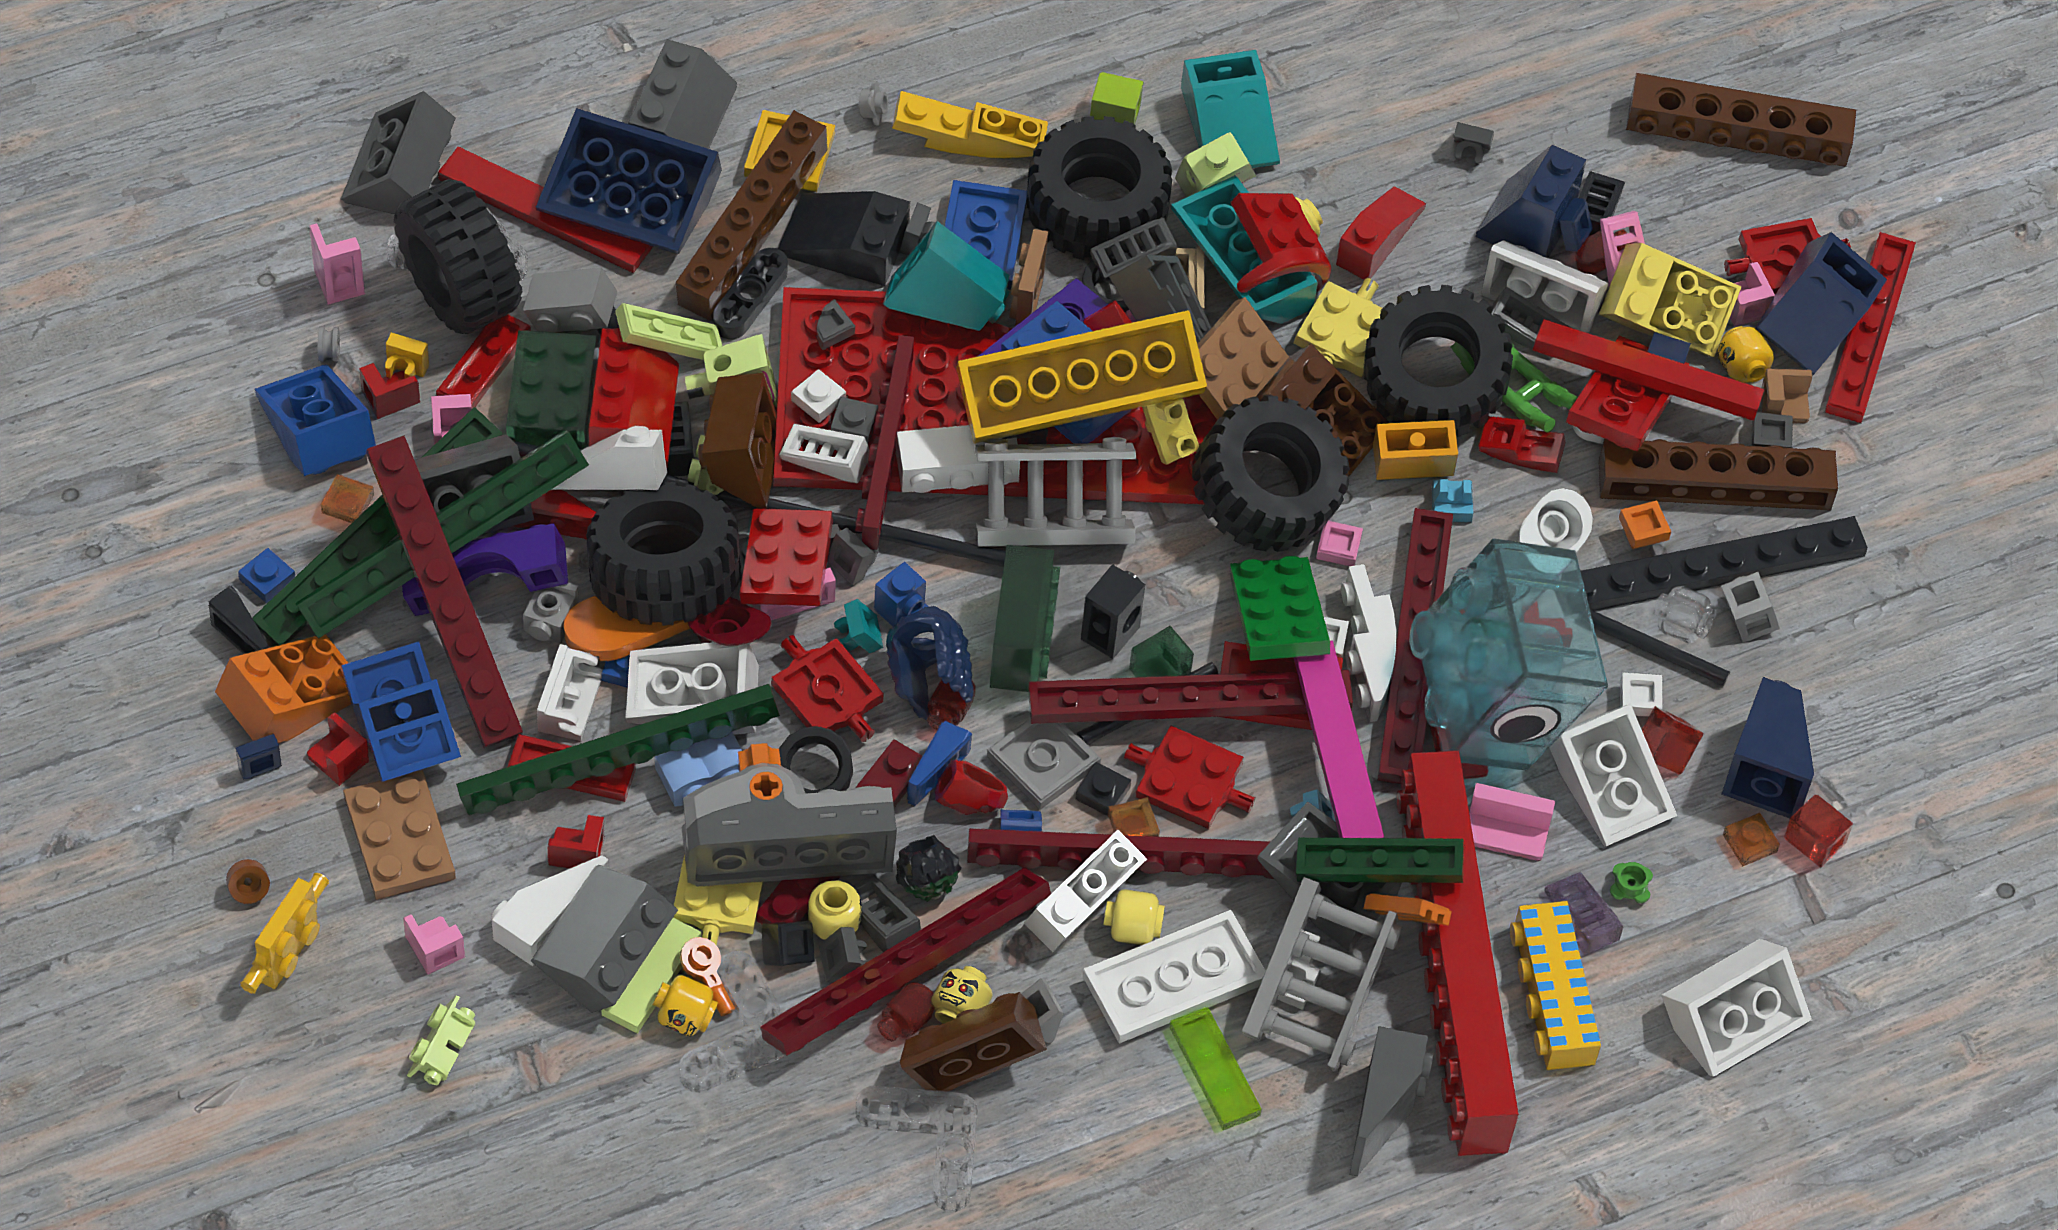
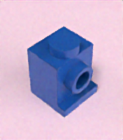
[874,562,929,627]

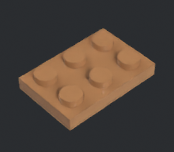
[1197,297,1289,420]
[343,769,456,900]

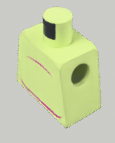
[1175,132,1256,197]
[685,334,778,407]

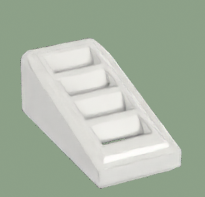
[779,424,870,483]

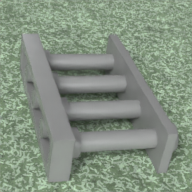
[975,437,1136,546]
[1242,877,1402,1073]

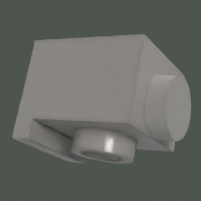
[1721,572,1780,643]
[523,582,579,644]

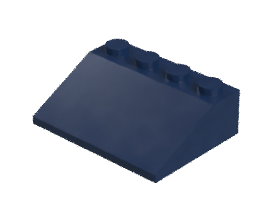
[536,108,722,254]

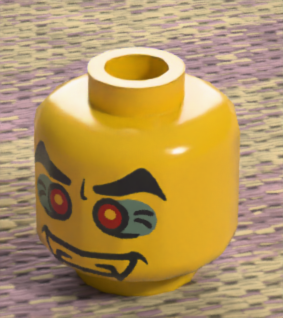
[1717,326,1774,383]
[652,975,718,1037]

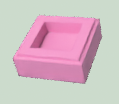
[1316,521,1363,566]

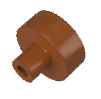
[226,859,270,904]

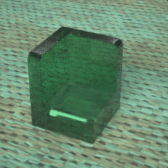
[1129,626,1194,678]

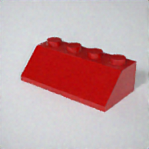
[589,328,679,468]

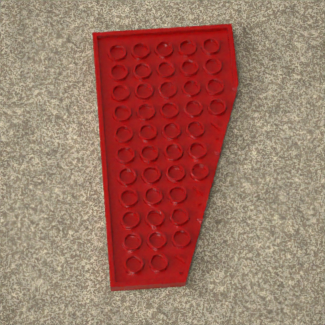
[773,287,1217,505]

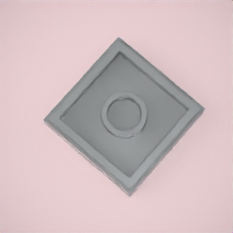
[987,718,1101,810]

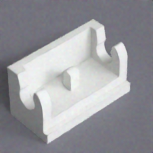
[537,644,603,741]

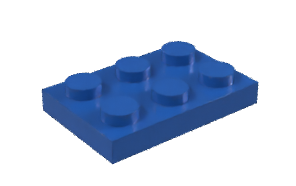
[945,180,1027,290]

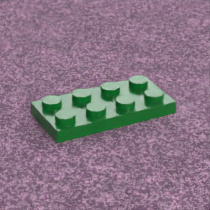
[1230,556,1330,661]

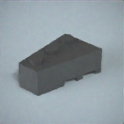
[1109,255,1211,344]

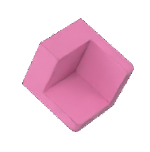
[1730,262,1775,327]
[431,394,472,445]
[403,914,465,975]

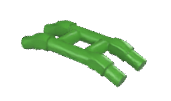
[1450,342,1578,432]

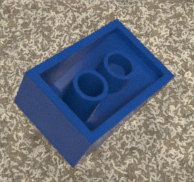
[255,364,376,476]

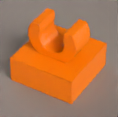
[1619,500,1672,549]

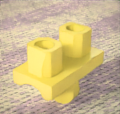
[1142,398,1199,465]

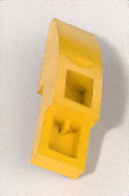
[892,91,1048,158]

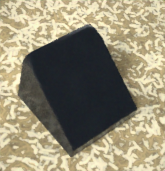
[761,920,815,966]

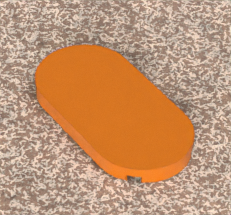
[564,596,690,661]

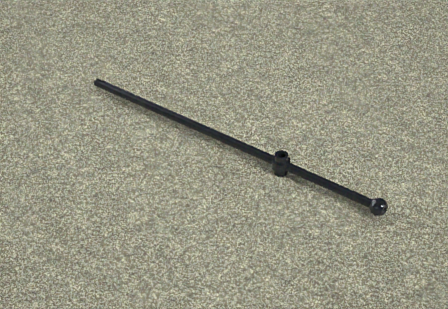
[449,421,1053,576]

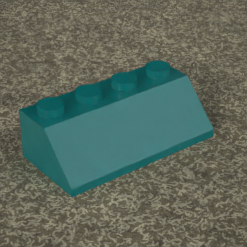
[1171,175,1318,324]

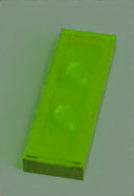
[1169,1007,1262,1130]

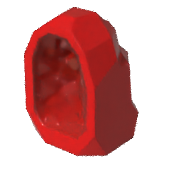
[935,760,1008,815]

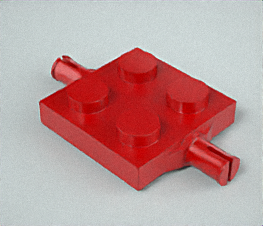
[1724,218,1851,295]
[771,635,884,742]
[1124,725,1256,829]

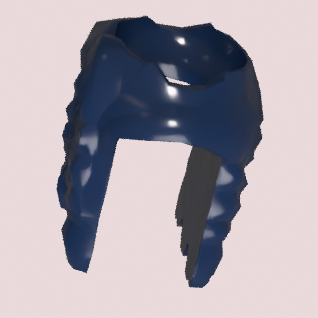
[886,606,974,720]

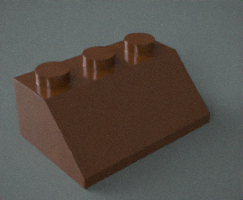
[698,373,777,509]
[900,992,1047,1097]

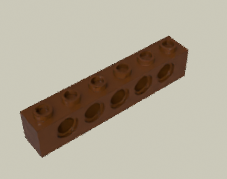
[1626,73,1857,167]
[676,110,828,322]
[1599,439,1838,511]

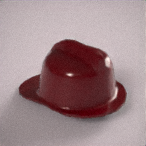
[688,597,772,646]

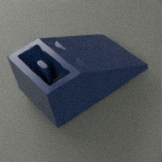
[1755,232,1887,375]

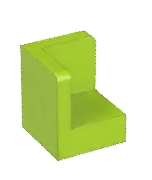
[1090,72,1144,124]

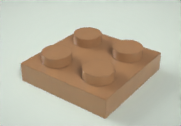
[1009,229,1048,326]

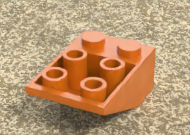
[215,634,352,743]

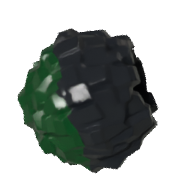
[895,835,962,902]

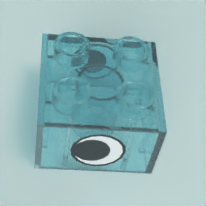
[1410,538,1608,771]

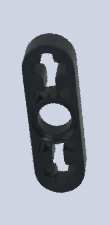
[714,248,788,339]

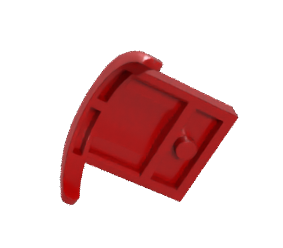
[1230,193,1331,293]

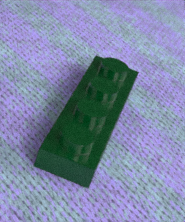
[1296,837,1464,883]

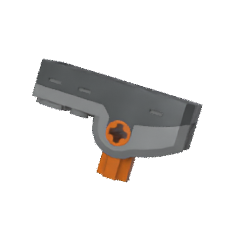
[682,743,897,887]

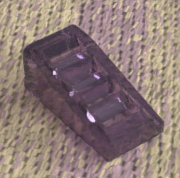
[1544,872,1624,955]

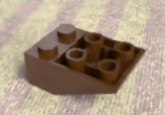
[1256,344,1390,477]

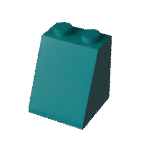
[883,221,1010,331]

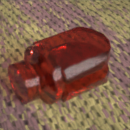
[1575,229,1631,275]
[927,679,976,730]
[877,982,935,1042]

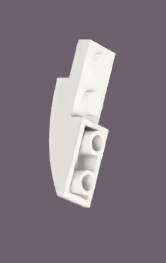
[1341,564,1396,722]

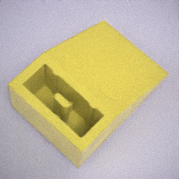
[1599,243,1741,357]

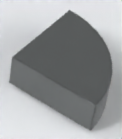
[817,299,855,350]

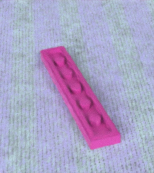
[1293,640,1385,838]

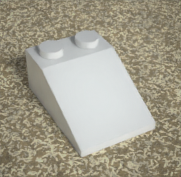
[626,642,759,735]
[1545,704,1677,847]

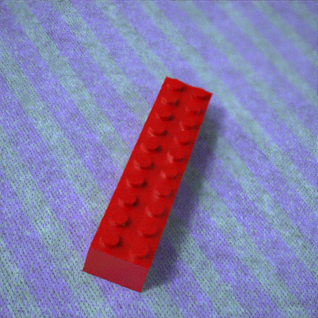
[1397,751,1519,1156]

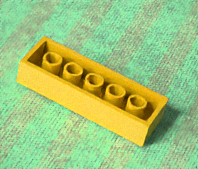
[956,310,1207,444]

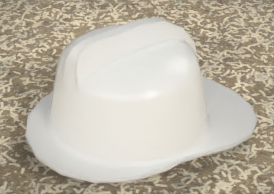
[1518,488,1593,573]

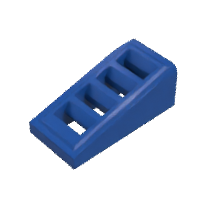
[907,721,972,806]

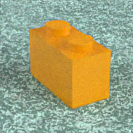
[1373,420,1458,480]

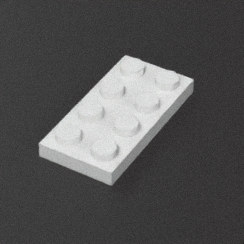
[1083,910,1266,1044]

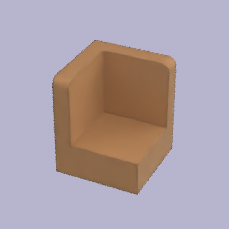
[1761,369,1812,423]

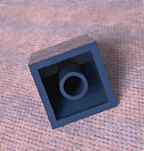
[1475,145,1587,258]
[1721,677,1814,821]

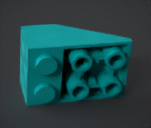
[1181,50,1280,168]

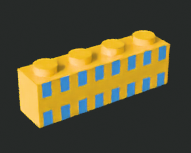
[1510,901,1601,1070]

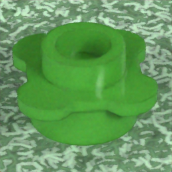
[1610,862,1653,904]

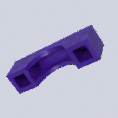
[402,523,568,616]

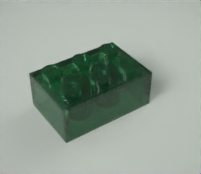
[506,330,597,451]
[990,545,1061,692]

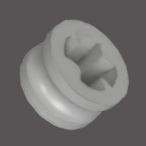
[317,327,340,362]

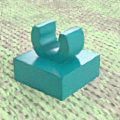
[834,599,884,653]

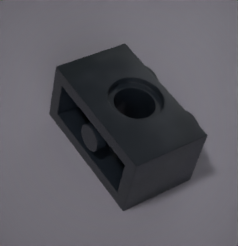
[1081,564,1146,659]

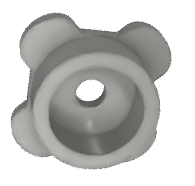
[859,81,888,126]

